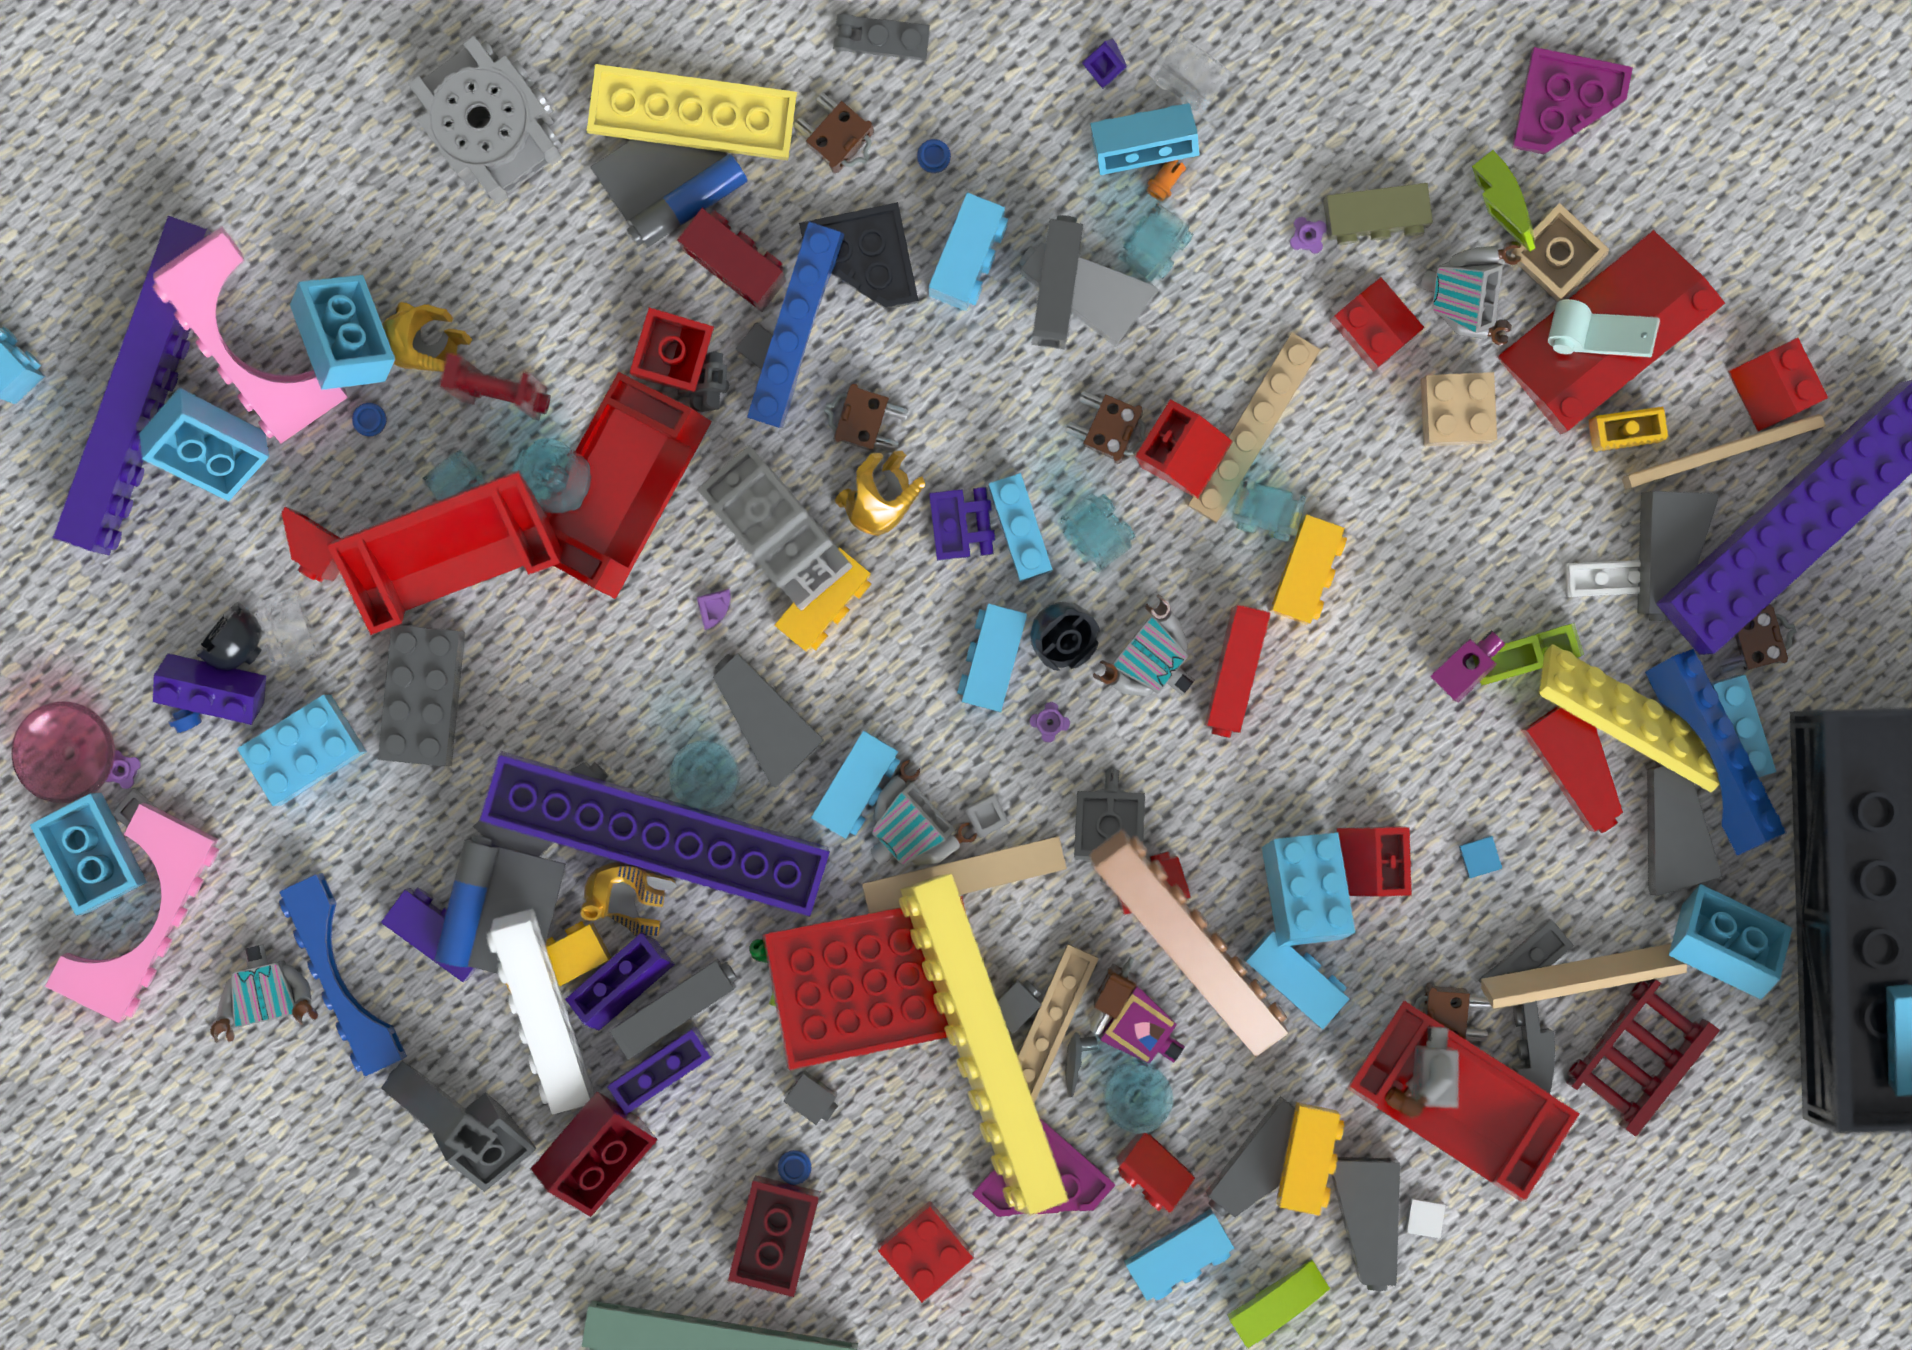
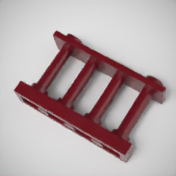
[439,353,551,421]
[1566,979,1720,1137]

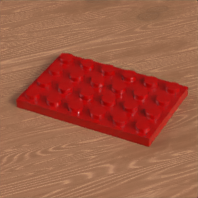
[763,896,966,1070]

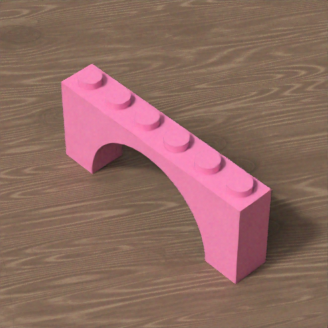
[153,226,348,444]
[45,803,219,1023]

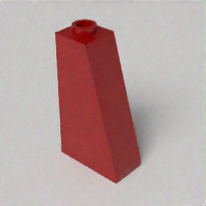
[1205,605,1271,738]
[1521,706,1623,833]

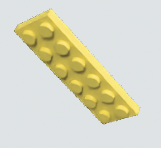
[587,64,797,161]
[1539,644,1720,793]

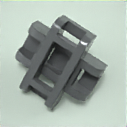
[678,351,729,412]

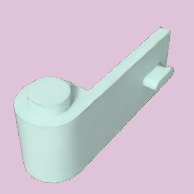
[1548,299,1660,357]

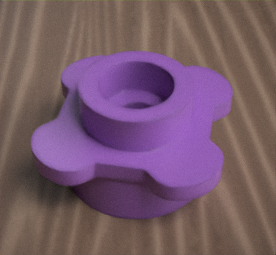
[1290,217,1327,254]
[1030,702,1070,742]
[102,750,141,789]

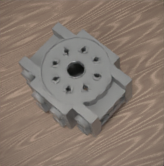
[408,36,563,205]
[697,445,853,610]

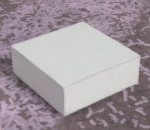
[1405,1198,1446,1238]

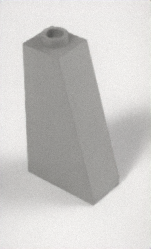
[1019,243,1159,347]

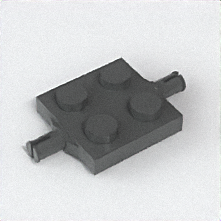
[1074,769,1145,883]

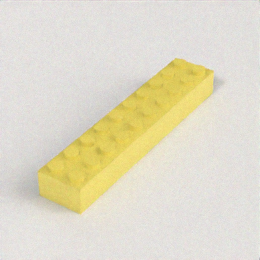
[899,874,1068,1216]

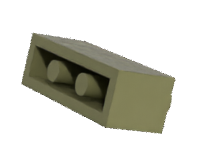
[1323,183,1433,245]

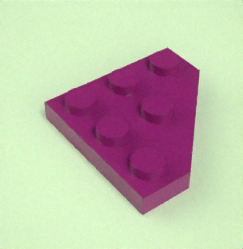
[1512,47,1633,155]
[972,1116,1116,1217]

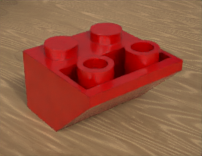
[1135,399,1233,499]
[1336,826,1412,897]
[1116,1128,1195,1213]

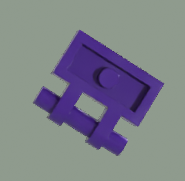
[929,487,996,561]

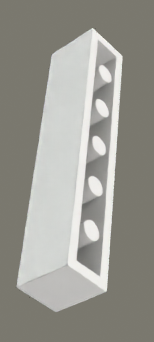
[487,909,593,1115]

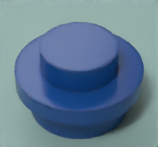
[917,139,951,173]
[352,403,387,437]
[168,708,202,733]
[778,1150,812,1185]

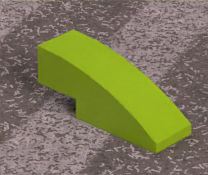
[1472,150,1535,252]
[1472,622,1584,686]
[1227,1260,1330,1349]

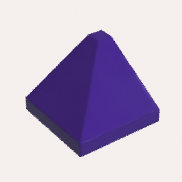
[1082,38,1128,89]

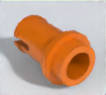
[1146,160,1186,201]

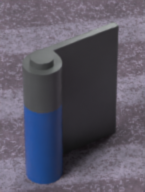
[590,140,748,248]
[434,834,566,974]

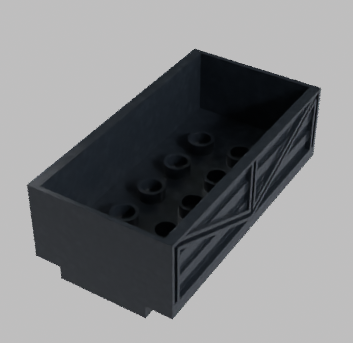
[1790,708,1912,1134]

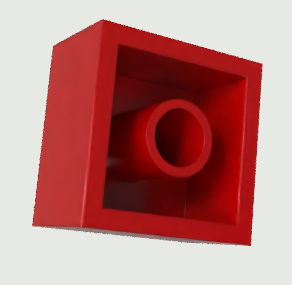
[878,1201,974,1303]

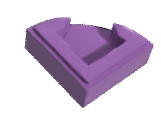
[697,589,731,630]

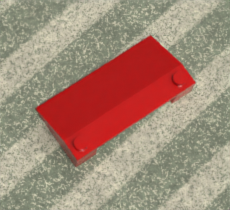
[1497,230,1725,435]
[543,372,712,599]
[327,470,562,635]
[1346,1000,1580,1202]

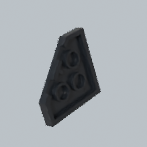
[799,202,919,310]

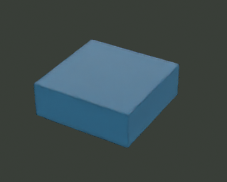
[1459,836,1503,878]

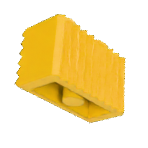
[1589,406,1668,452]

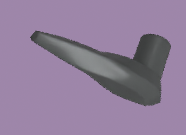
[1066,1032,1098,1097]

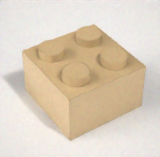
[1511,203,1609,302]
[1421,372,1497,446]

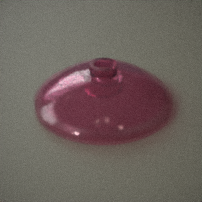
[11,701,115,803]

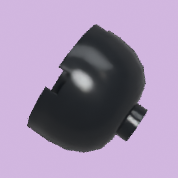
[196,602,262,670]
[1030,602,1100,671]

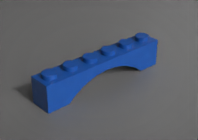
[747,222,844,428]
[1645,649,1786,856]
[279,873,407,1077]

